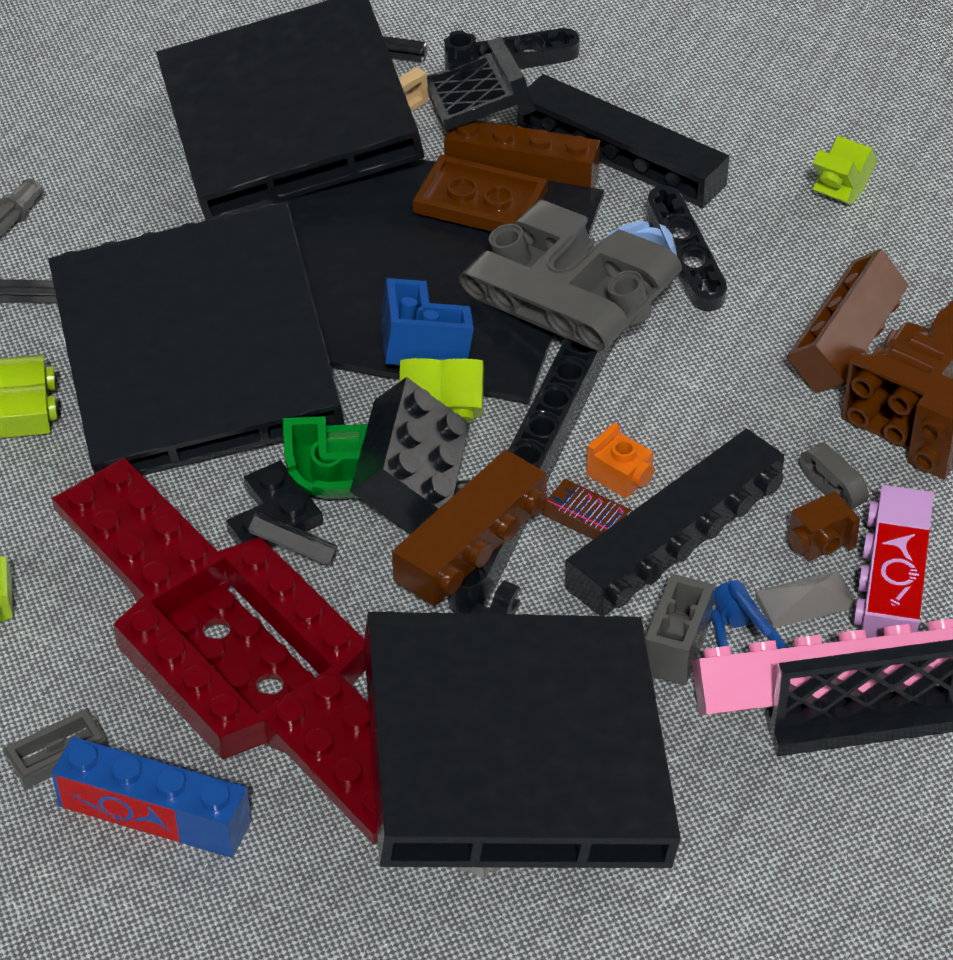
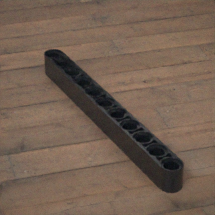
[447,335,619,613]

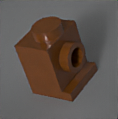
[788,491,860,562]

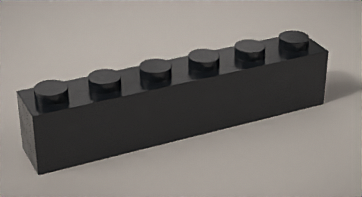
[517,74,730,209]
[565,428,784,616]

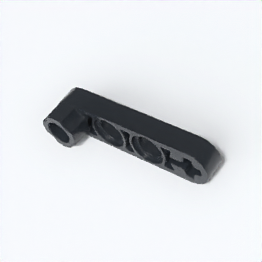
[444,28,580,70]
[645,185,727,312]

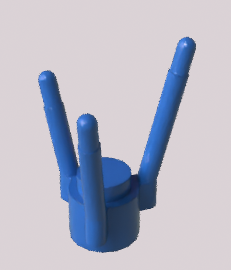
[712,580,788,649]

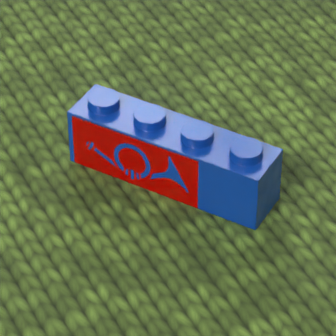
[51,736,251,858]

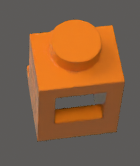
[586,423,655,499]

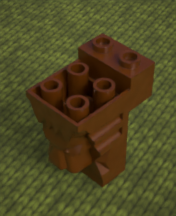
[842,300,953,480]

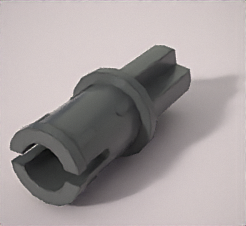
[0,178,44,237]

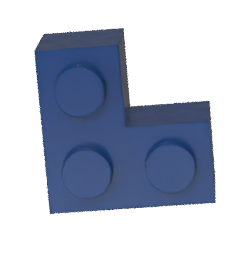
[380,278,474,367]

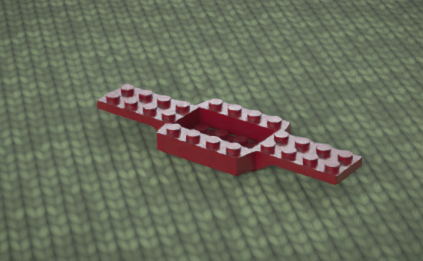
[52,458,378,845]

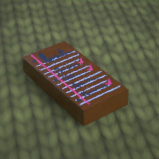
[542,479,633,539]

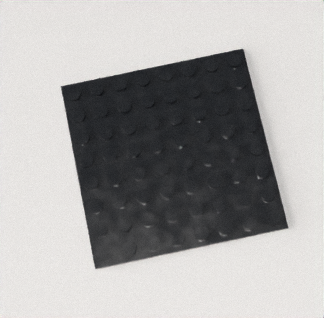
[285,159,604,404]

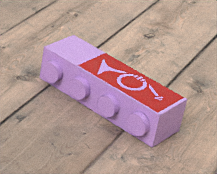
[854,485,934,638]

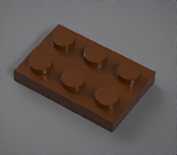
[413,154,548,232]

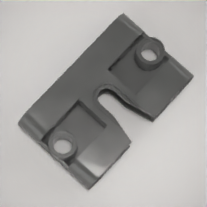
[459,200,682,351]

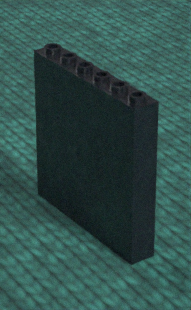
[156,0,425,221]
[48,201,345,475]
[364,611,681,868]

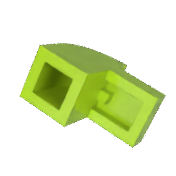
[812,136,878,204]

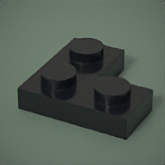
[226,460,323,548]

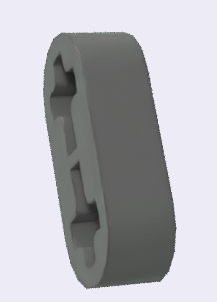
[800,443,869,509]

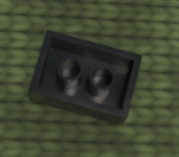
[350,377,470,534]

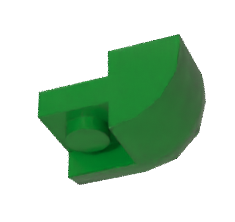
[283,416,368,499]

